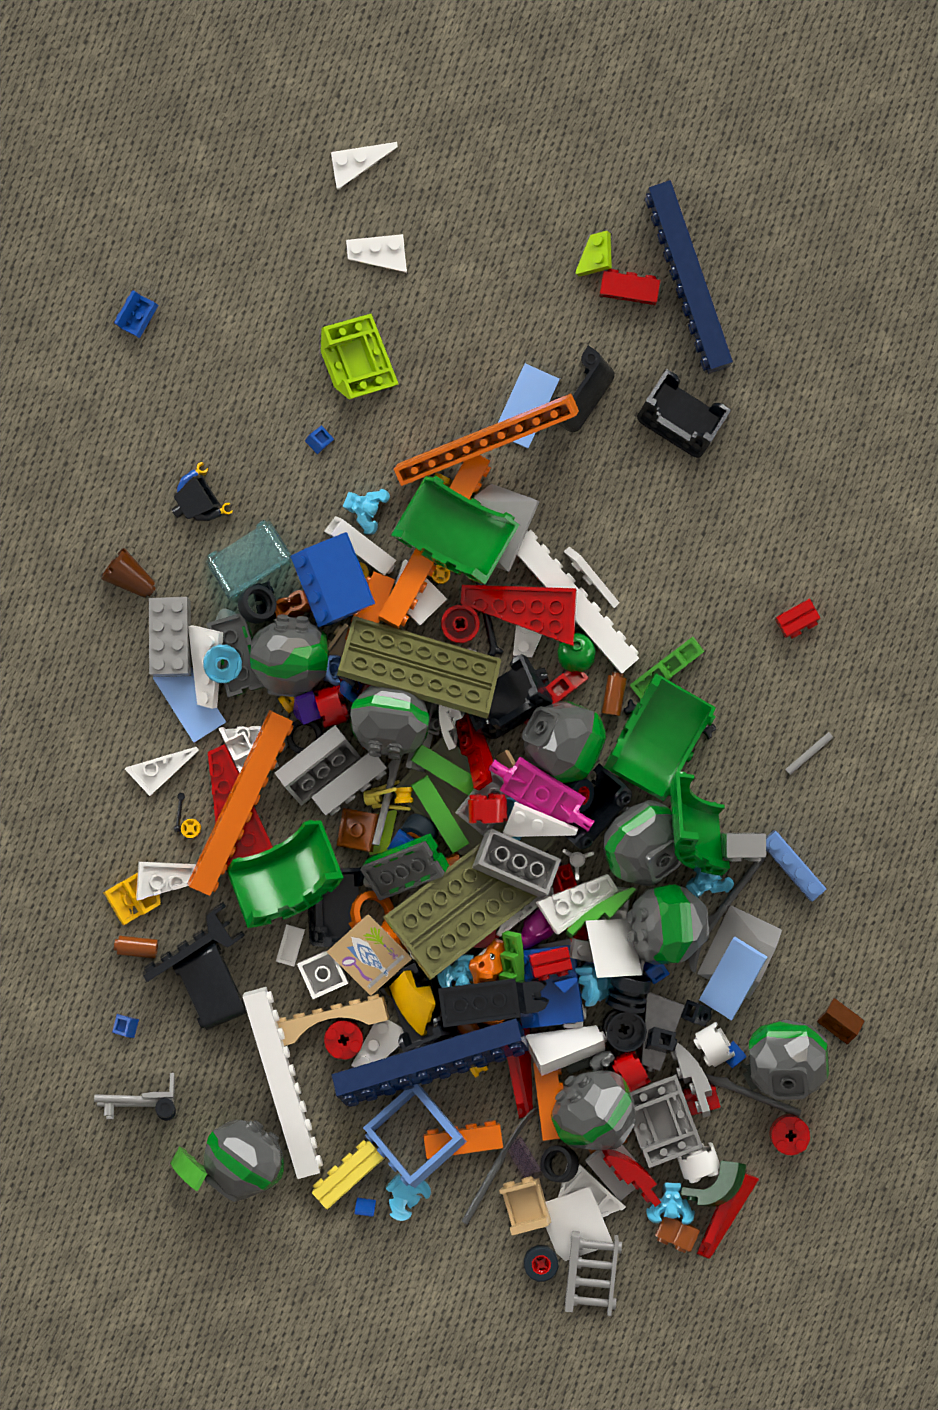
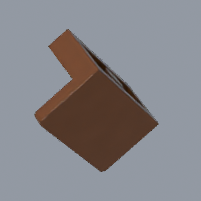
[817,998,864,1045]

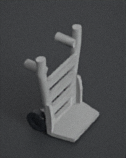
[94,1073,176,1121]

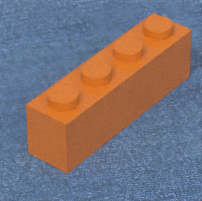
[345,571,395,640]
[533,1062,563,1141]
[424,1120,503,1159]

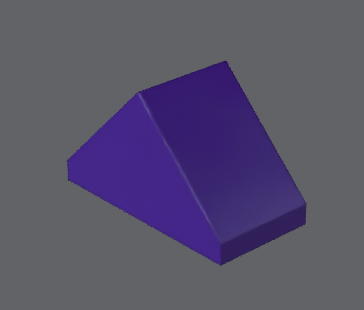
[293,691,321,725]

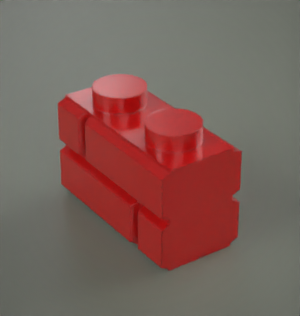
[775,598,821,639]
[528,946,573,981]

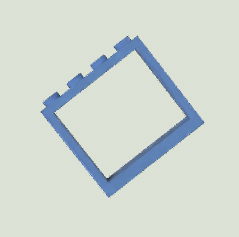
[363,1084,467,1188]

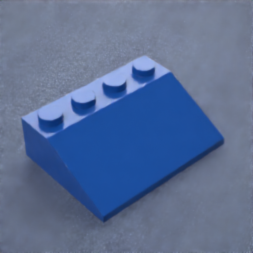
[290,532,375,628]
[521,945,584,1028]

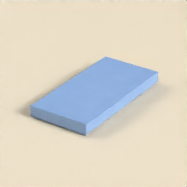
[498,363,560,449]
[153,667,226,743]
[699,937,768,1021]

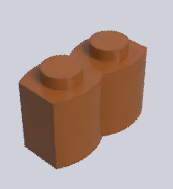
[275,590,312,618]
[655,1215,700,1253]

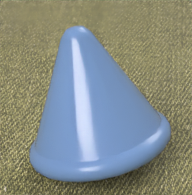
[323,655,342,686]

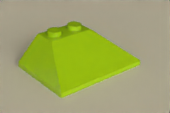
[321,314,399,400]

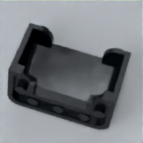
[550,345,614,432]
[637,369,731,458]
[468,654,553,739]
[565,763,632,849]
[308,867,365,947]
[173,941,247,1030]
[379,963,457,1052]

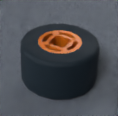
[401,814,438,840]

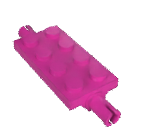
[489,757,594,832]

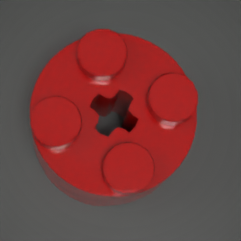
[441,605,480,644]
[314,685,350,728]
[468,793,508,823]
[324,1019,364,1059]
[611,1051,651,1092]
[769,1114,810,1155]

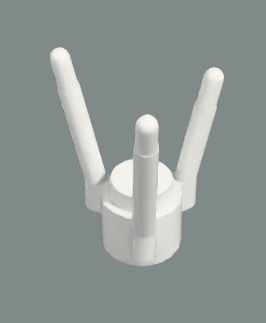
[563,849,594,880]

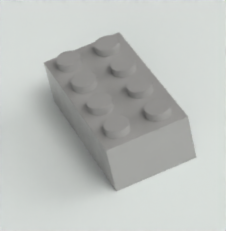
[149,597,191,677]
[275,725,361,806]
[311,753,387,816]
[472,829,561,898]
[720,833,766,861]

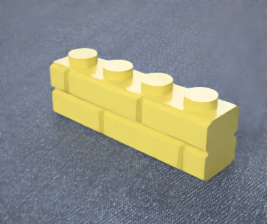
[312,1140,385,1209]

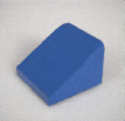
[305,425,334,455]
[643,962,670,984]
[552,976,578,993]
[112,1014,139,1038]
[726,1041,747,1069]
[355,1198,376,1217]

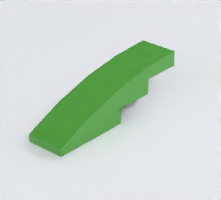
[630,637,705,699]
[411,744,474,795]
[411,775,469,853]
[566,887,636,939]
[498,931,525,982]
[170,1146,207,1191]

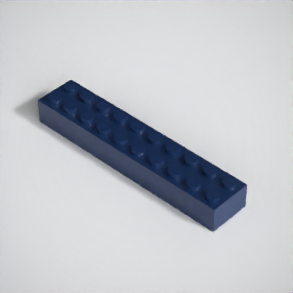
[644,180,733,374]
[331,1019,529,1107]

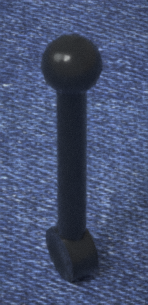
[174,793,185,833]

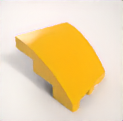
[103,872,160,925]
[389,970,436,1036]

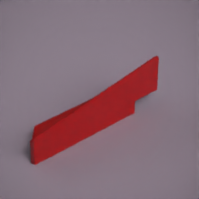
[507,1023,533,1119]
[697,1173,759,1259]

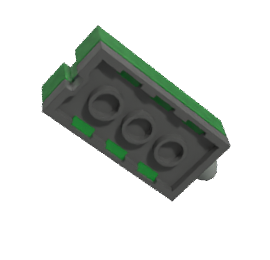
[206,609,265,697]
[360,834,449,901]

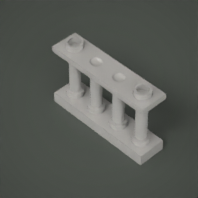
[565,1231,622,1316]

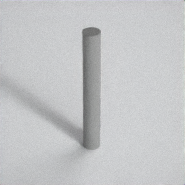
[785,732,834,775]

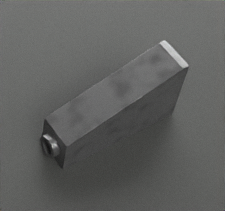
[641,992,684,1072]

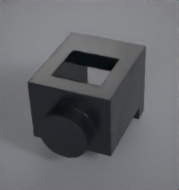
[681,999,712,1026]
[645,1027,677,1054]

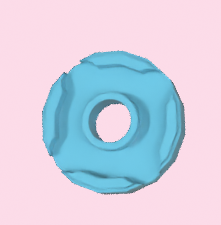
[203,644,242,683]

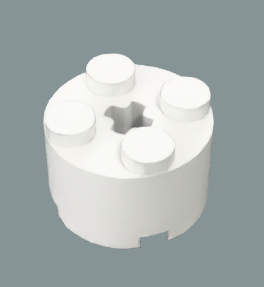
[694,1022,735,1067]
[677,1143,720,1183]

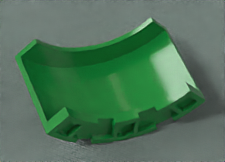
[391,476,520,584]
[604,673,716,802]
[670,772,730,876]
[227,820,343,928]

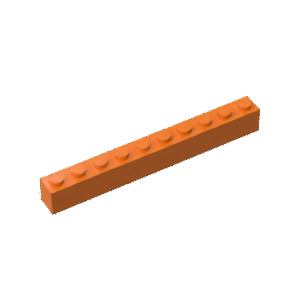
[394,393,579,486]
[378,455,491,629]
[187,710,294,896]

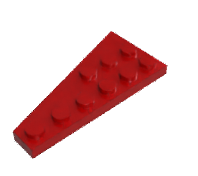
[461,585,577,647]
[207,744,273,870]

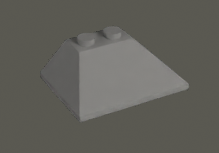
[474,484,539,572]
[697,905,782,999]
[631,1075,703,1168]

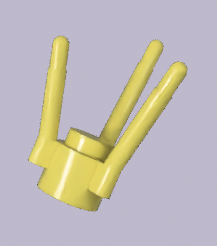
[364,780,411,811]

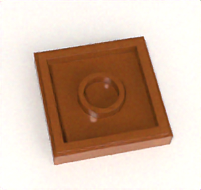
[336,808,379,852]

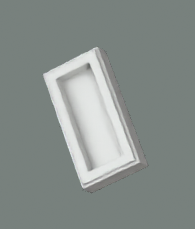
[276,924,305,967]

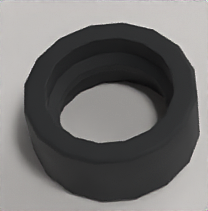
[238,585,277,624]
[286,720,323,753]
[540,1145,579,1183]

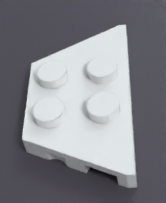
[558,1163,626,1217]

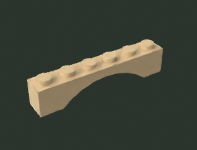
[277,994,390,1046]

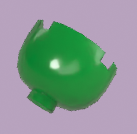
[557,633,596,672]

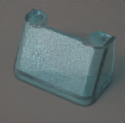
[206,520,292,601]

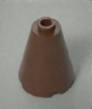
[101,548,156,598]

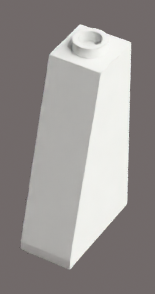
[324,516,396,575]
[526,1025,607,1076]

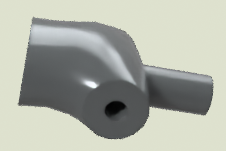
[589,1051,615,1071]

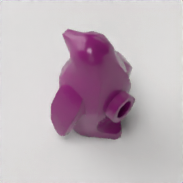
[521,908,554,950]

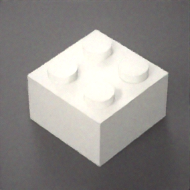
[297,949,349,999]

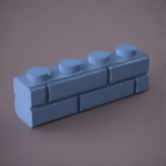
[766,830,826,901]

